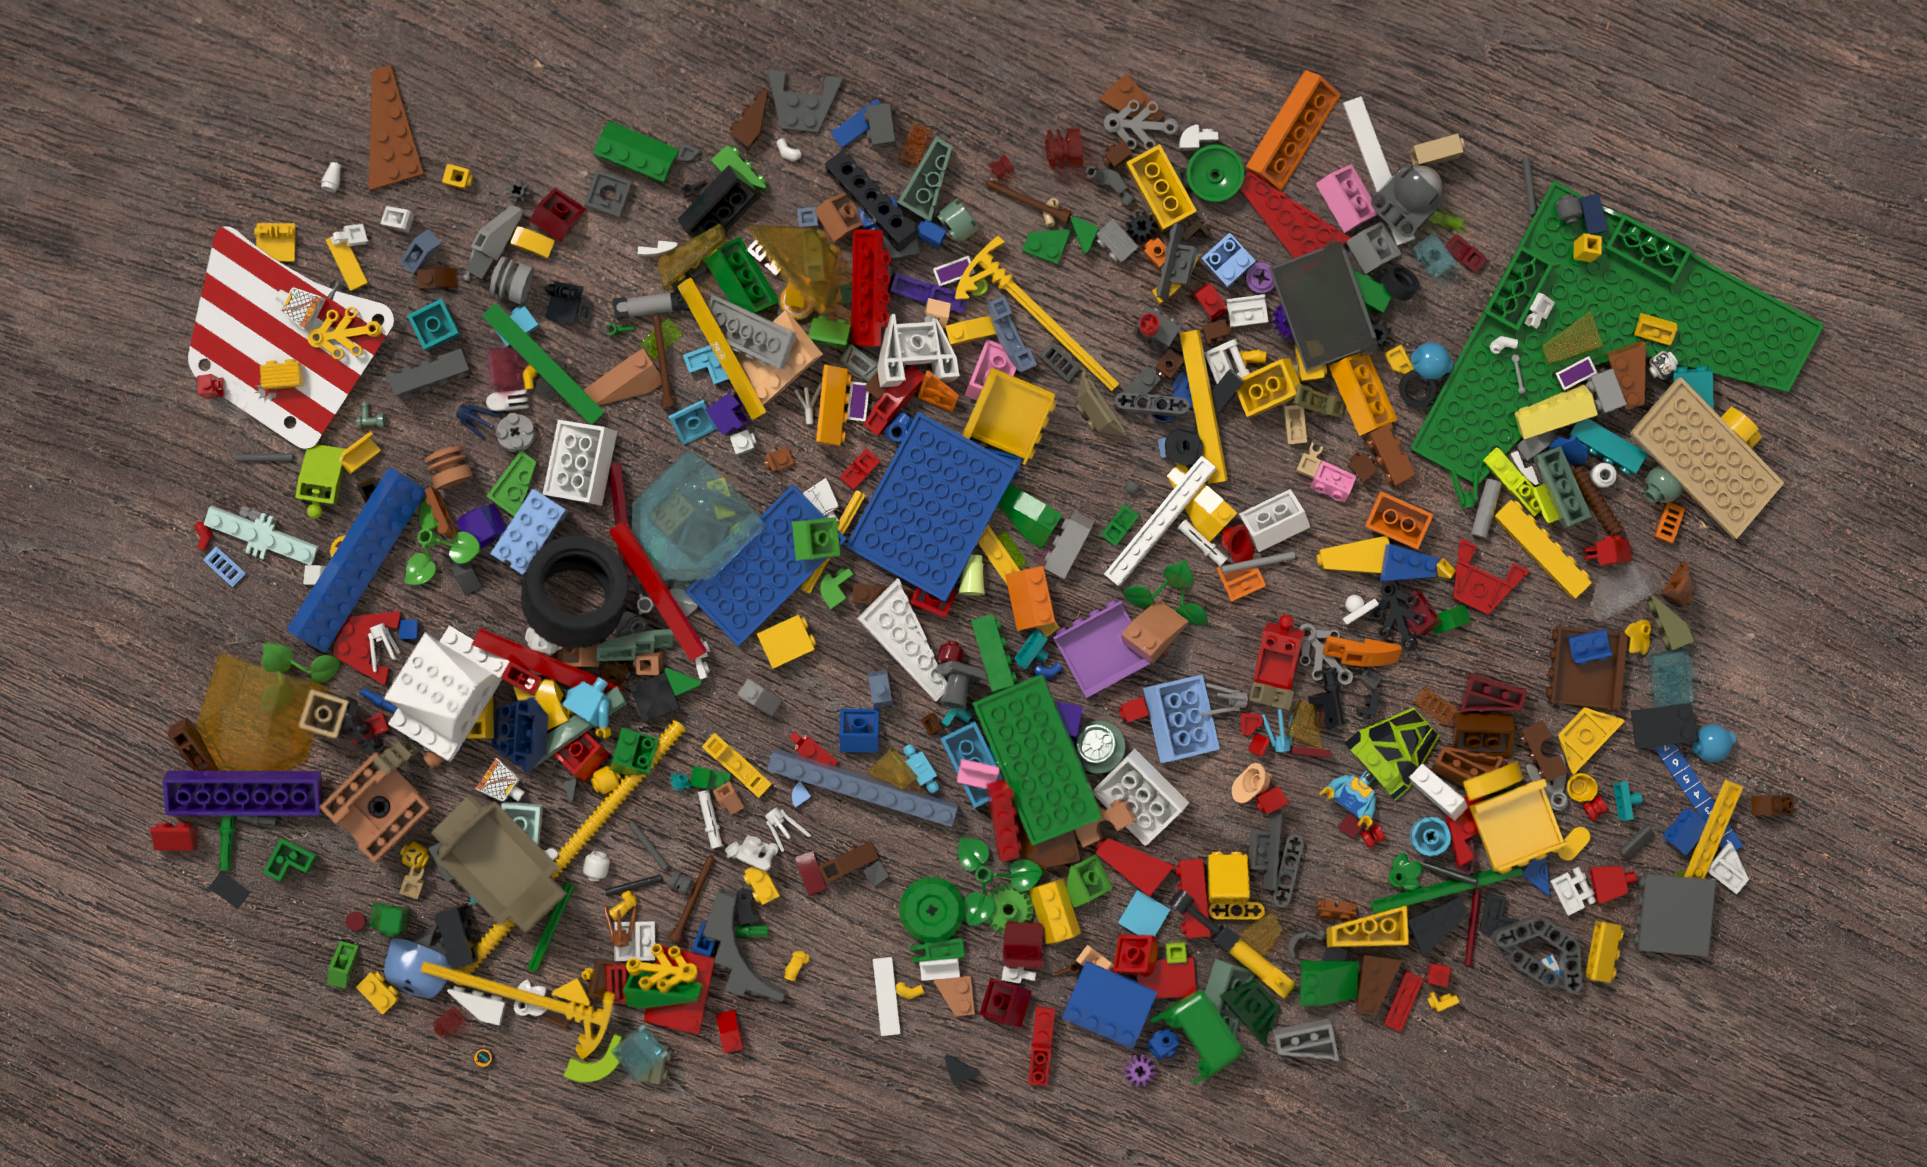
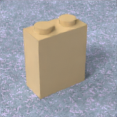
[1409,134,1465,166]

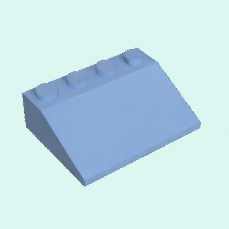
[1143,674,1220,763]

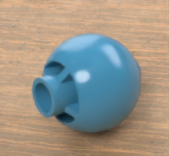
[1411,342,1453,380]
[1692,724,1736,763]

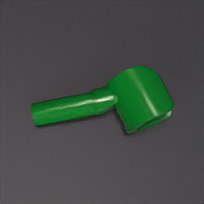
[607,323,634,336]

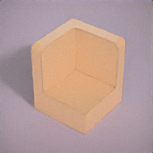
[924,298,951,330]

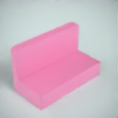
[957,760,999,789]

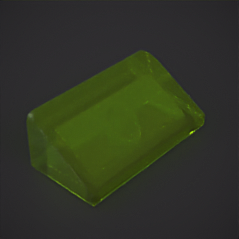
[640,318,682,359]

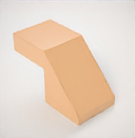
[1076,945,1120,974]

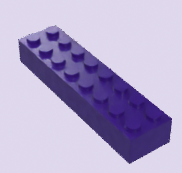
[163,771,323,815]

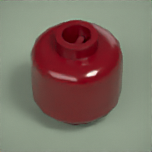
[937,641,964,664]

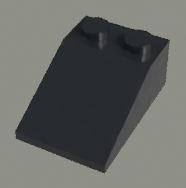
[1630,703,1698,749]

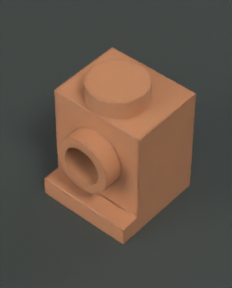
[633,651,663,675]
[713,781,744,815]

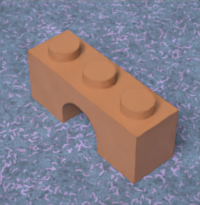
[1074,799,1137,847]

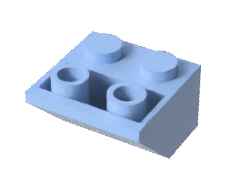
[1201,233,1255,289]

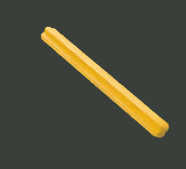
[801,491,865,593]

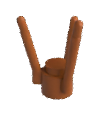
[603,905,637,947]

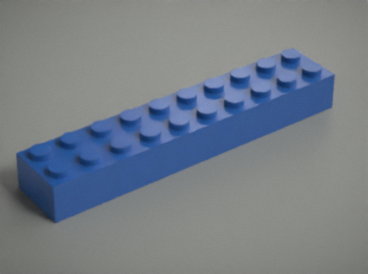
[287,466,426,653]

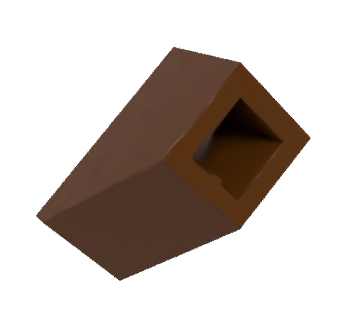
[1751,796,1794,815]

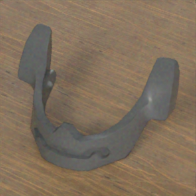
[1288,929,1327,972]

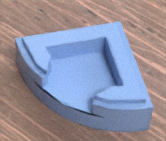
[792,781,811,808]

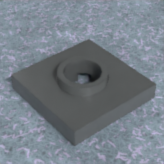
[584,169,633,218]

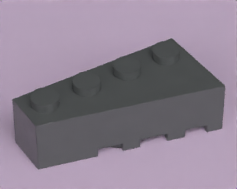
[386,349,472,400]

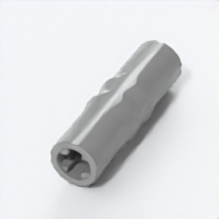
[1471,479,1502,538]

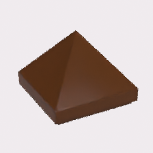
[921,712,943,736]

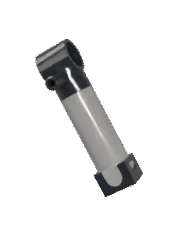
[613,289,699,320]

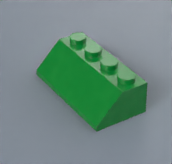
[593,121,680,185]
[703,237,779,315]

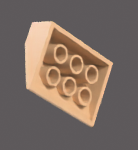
[736,310,823,405]

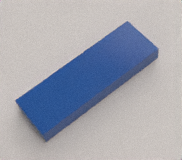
[830,99,880,148]

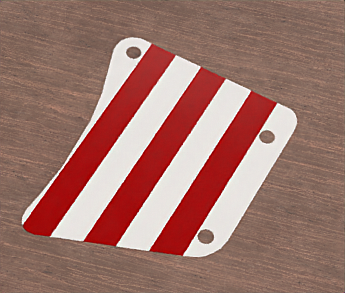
[188,226,394,449]

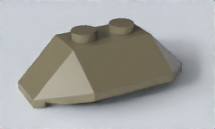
[1076,371,1128,438]

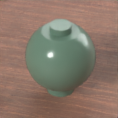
[1644,465,1684,504]

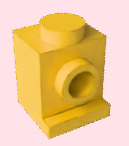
[442,164,473,190]

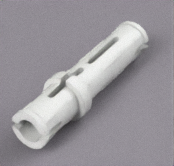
[1178,519,1228,567]
[697,790,723,849]

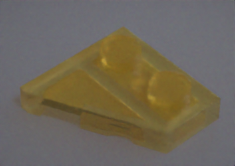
[868,747,918,790]

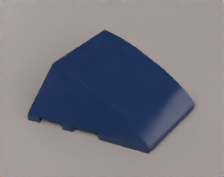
[491,697,548,774]

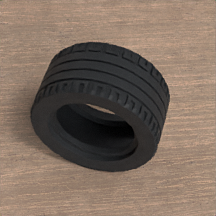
[521,535,629,649]

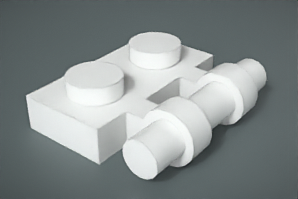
[1550,867,1596,916]

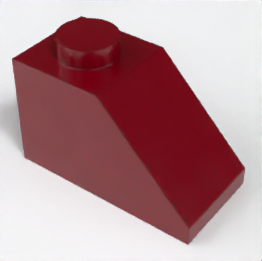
[1407,590,1442,636]

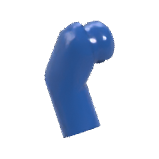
[1034,662,1063,679]

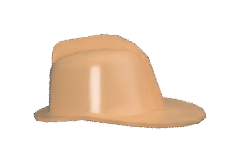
[1232,763,1272,803]

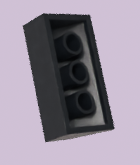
[677,165,762,249]

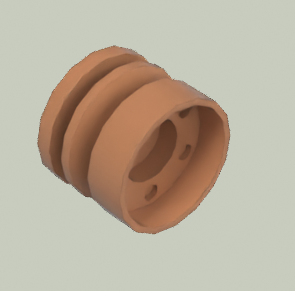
[424,446,473,490]

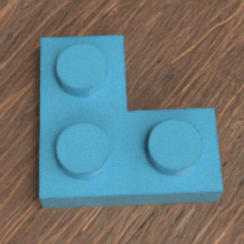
[683,345,729,385]

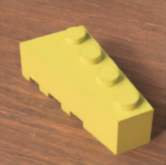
[1514,384,1598,439]

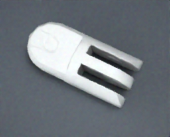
[486,389,529,411]

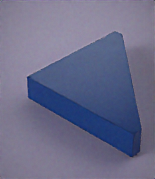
[1522,857,1550,896]

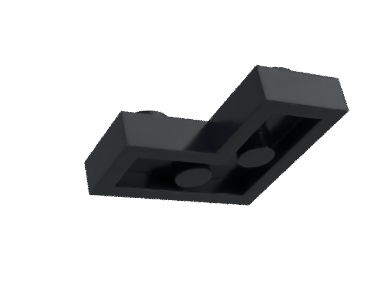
[1479,893,1520,937]

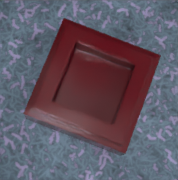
[1338,812,1364,839]

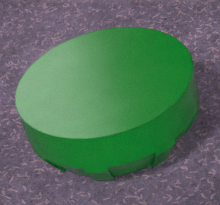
[899,877,965,943]

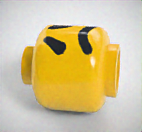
[400,842,430,870]

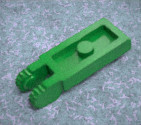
[910,938,965,962]

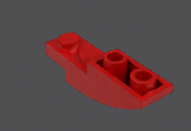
[863,365,925,436]
[1028,1006,1055,1086]

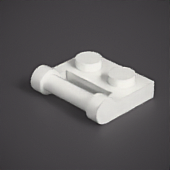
[1204,339,1250,384]
[736,835,779,870]

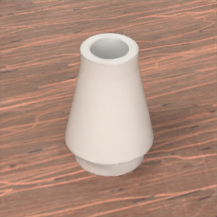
[321,162,341,192]

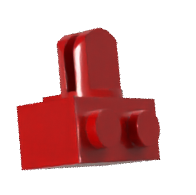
[1583,535,1632,565]

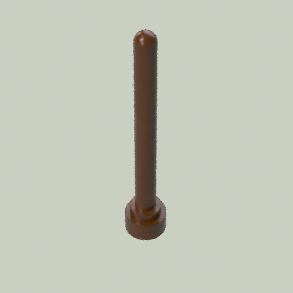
[986,180,1072,225]
[653,315,677,407]
[667,855,714,944]

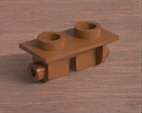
[1315,898,1356,922]

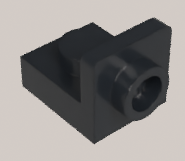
[1355,691,1380,719]

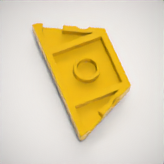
[1557,707,1625,775]

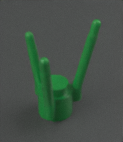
[1448,468,1479,508]

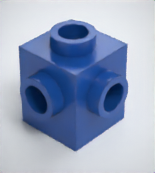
[1147,1029,1179,1062]

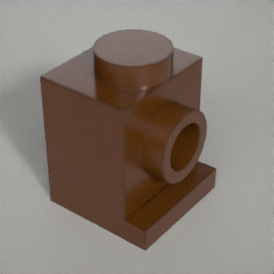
[1102,138,1132,169]
[1201,319,1232,346]

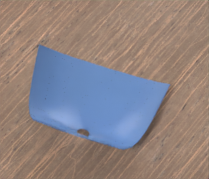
[384,938,454,998]

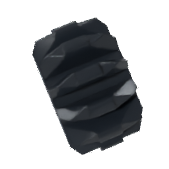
[1125,211,1157,243]
[1360,319,1393,352]

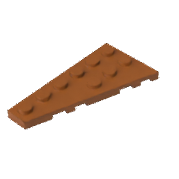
[369,65,424,191]

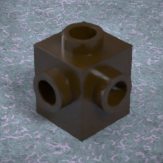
[600,660,633,687]

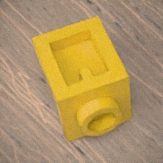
[1427,992,1459,1012]

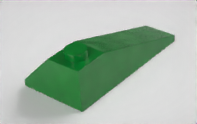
[998,484,1062,549]

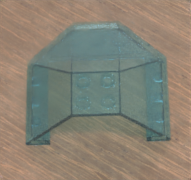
[632,450,766,581]

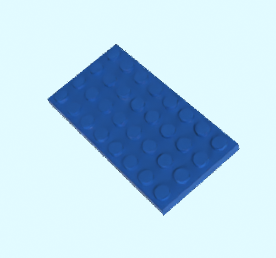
[685,484,847,646]

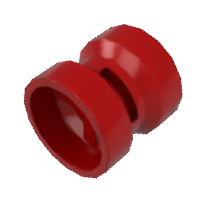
[1140,313,1159,337]
[1582,795,1609,821]
[1360,823,1386,849]

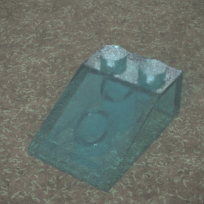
[1648,649,1694,710]

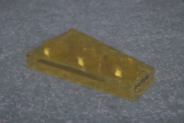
[1541,310,1603,365]

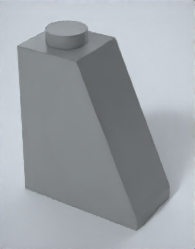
[737,679,783,716]

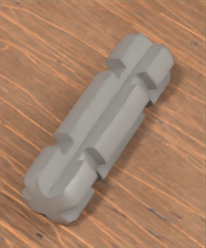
[239,506,277,526]

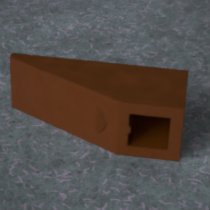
[730,88,769,150]
[818,841,879,883]

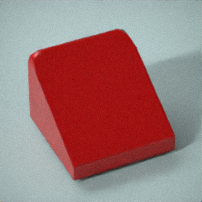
[1248,734,1270,756]

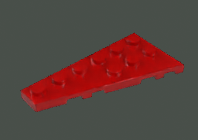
[1239,171,1351,274]

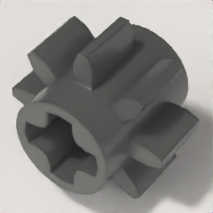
[506,179,530,204]

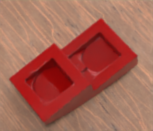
[839,448,880,491]

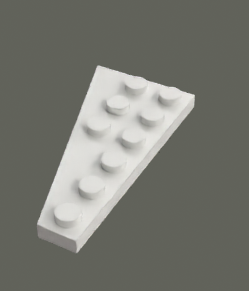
[857,579,947,702]

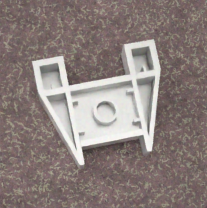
[877,314,959,387]

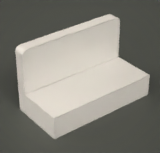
[919,958,960,981]

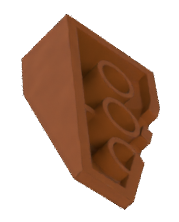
[1661,561,1694,606]

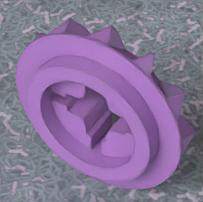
[1246,263,1275,293]

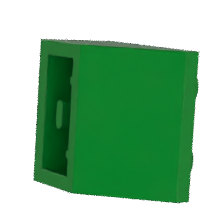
[609,728,659,775]

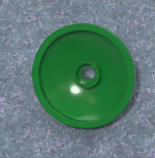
[1187,145,1244,202]

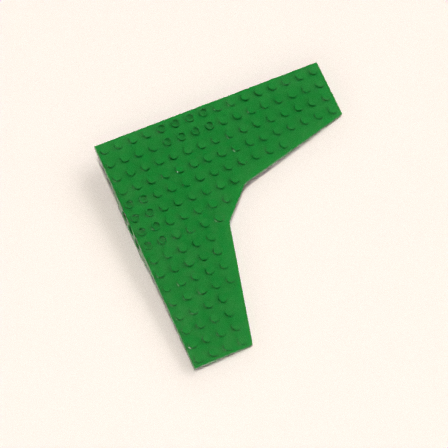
[1409,180,1824,484]

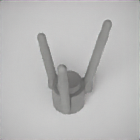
[1201,683,1247,716]

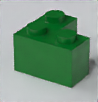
[263,837,319,881]

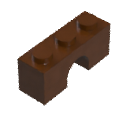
[1520,720,1568,782]

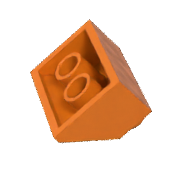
[1365,491,1434,550]
[1005,566,1055,631]

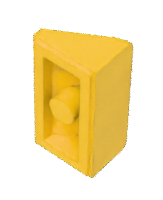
[1634,313,1677,346]

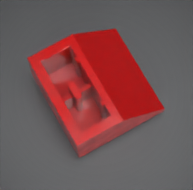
[150,823,197,850]

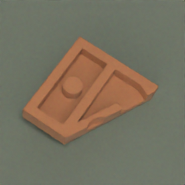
[934,975,975,1016]

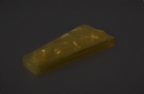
[657,224,727,291]

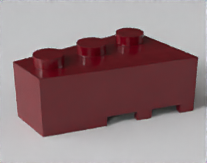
[1458,672,1527,712]

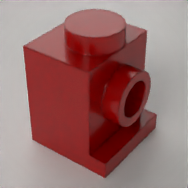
[197,374,225,399]

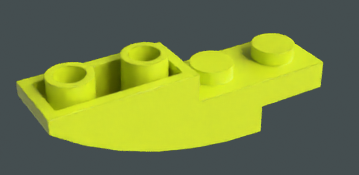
[1483,447,1541,517]

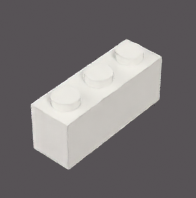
[1409,764,1468,821]

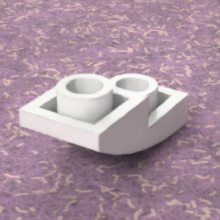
[695,638,710,680]

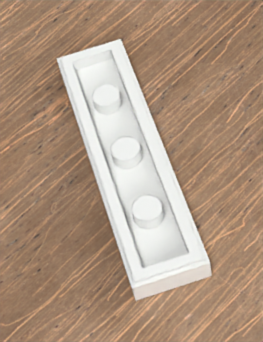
[873,957,900,1036]

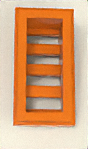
[1653,502,1685,544]

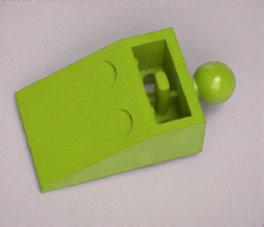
[295,444,346,519]

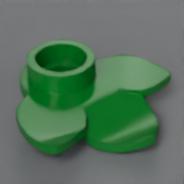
[1388,853,1423,891]

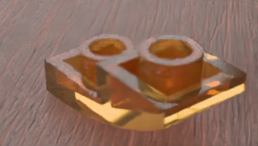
[899,122,931,167]

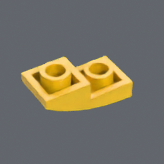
[510,226,555,259]

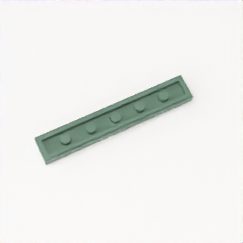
[534,687,627,768]

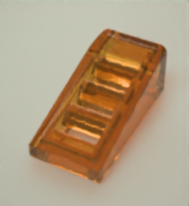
[1414,687,1458,724]

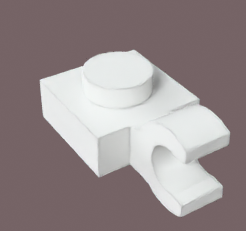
[331,224,367,246]
[1524,293,1555,329]
[1002,966,1036,983]

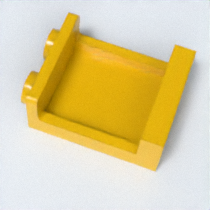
[757,615,817,669]

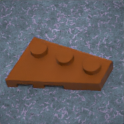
[1098,74,1165,122]

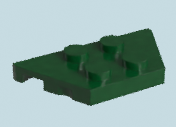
[1219,980,1280,1046]

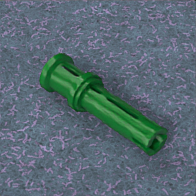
[218,815,237,871]

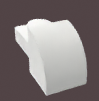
[1179,125,1218,151]

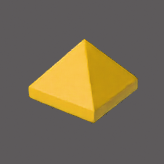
[1437,558,1456,579]

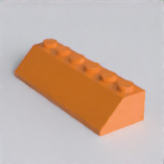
[1246,70,1341,191]

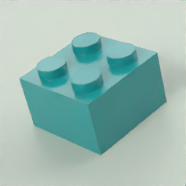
[407,298,461,352]

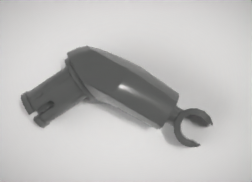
[1086,166,1134,206]

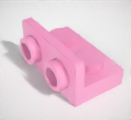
[1310,461,1357,502]

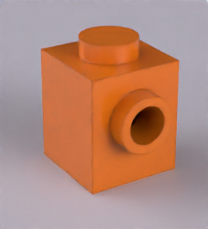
[1143,238,1167,269]

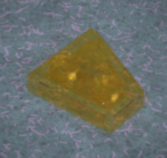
[1286,699,1322,748]
[1239,911,1283,957]

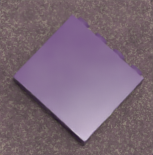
[1053,600,1150,698]

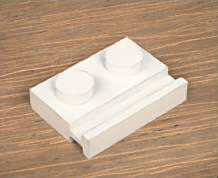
[1226,294,1268,328]

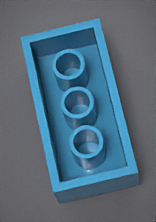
[940,722,1003,808]

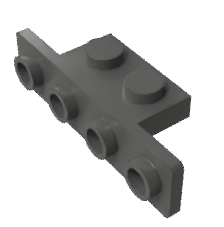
[1156,223,1198,301]
[1248,812,1283,890]

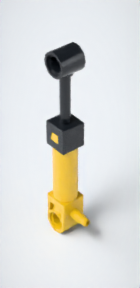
[1169,888,1296,999]

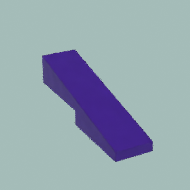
[888,273,968,314]

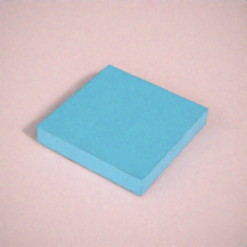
[1118,890,1171,936]

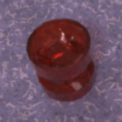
[988,154,1014,180]

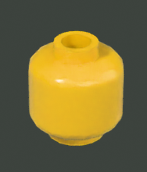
[591,766,621,794]

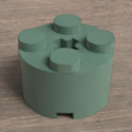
[937,198,980,242]

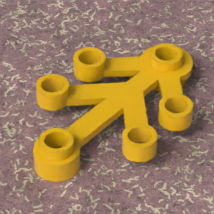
[308,307,382,360]
[626,944,698,992]

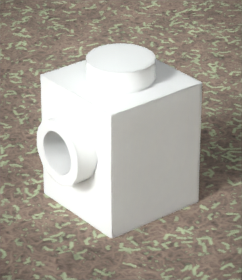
[730,430,757,456]

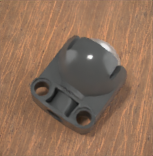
[1371,162,1446,237]

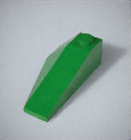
[623,964,703,1008]

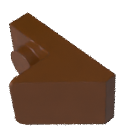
[417,267,457,289]

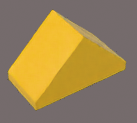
[552,977,592,1006]

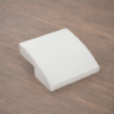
[614,921,655,961]

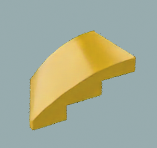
[513,679,570,730]

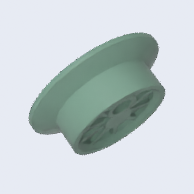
[1072,721,1125,774]

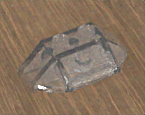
[1590,561,1667,622]

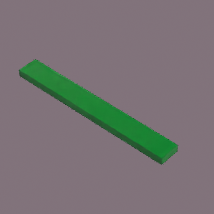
[482,303,604,425]
[1369,864,1523,914]

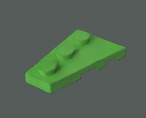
[487,451,537,517]

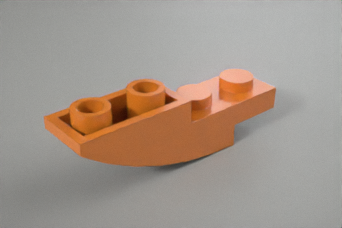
[1322,636,1402,666]

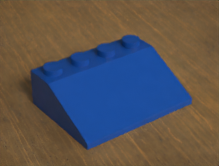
[1062,960,1157,1049]

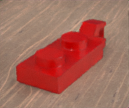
[789,732,838,766]

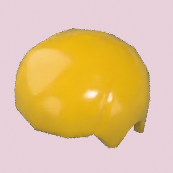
[1567,773,1598,802]

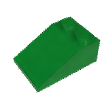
[1298,961,1358,1006]

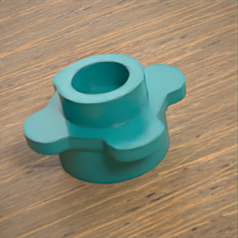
[670,773,691,791]

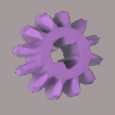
[1124,1054,1156,1087]

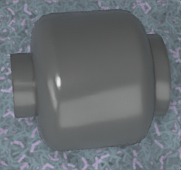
[1556,194,1583,224]

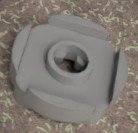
[496,413,535,452]

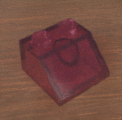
[487,348,521,390]

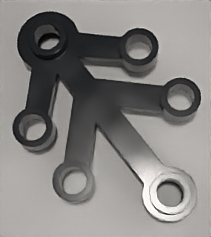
[1372,581,1425,651]

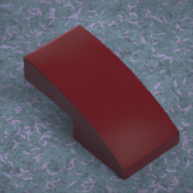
[1443,234,1488,273]
[795,851,827,896]

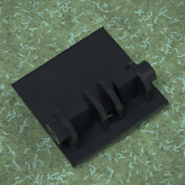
[544,281,584,324]
[349,720,386,757]

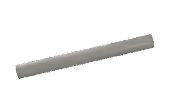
[1220,552,1295,574]

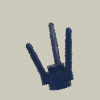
[456,404,502,439]

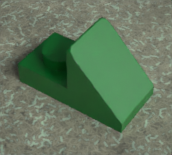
[690,766,731,790]

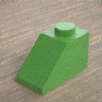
[327,941,359,989]

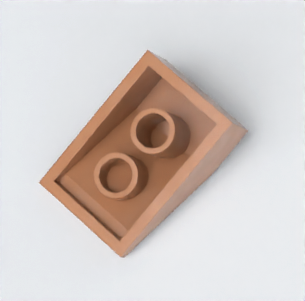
[1121,600,1189,665]

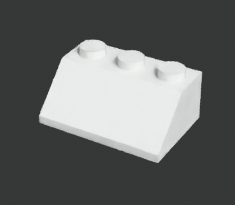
[1239,489,1310,552]

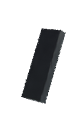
[1211,369,1245,418]

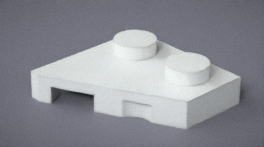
[1708,841,1749,894]

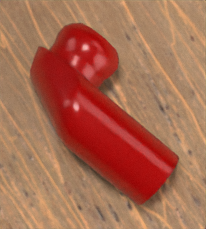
[194,522,212,551]

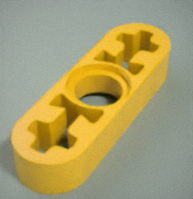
[1208,902,1265,920]

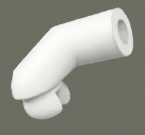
[776,138,802,161]

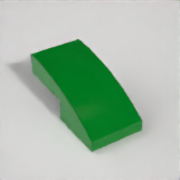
[1101,503,1140,547]

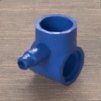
[884,411,913,442]

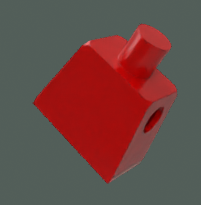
[1191,283,1227,323]
[1588,866,1637,904]

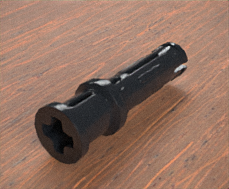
[1320,667,1345,726]

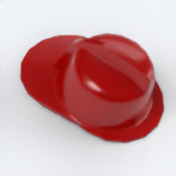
[1221,524,1254,563]

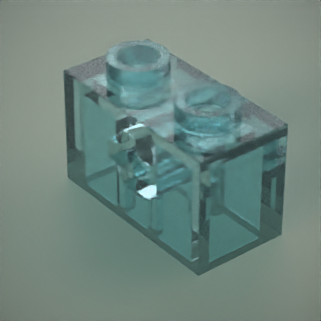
[1414,232,1457,278]

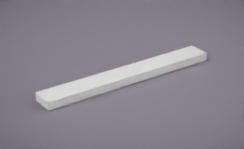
[1343,97,1415,246]
[1104,455,1217,587]

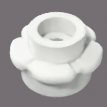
[725,841,742,859]

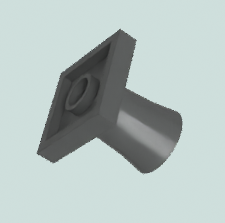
[935,661,986,710]

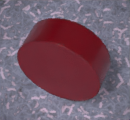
[346,911,366,931]

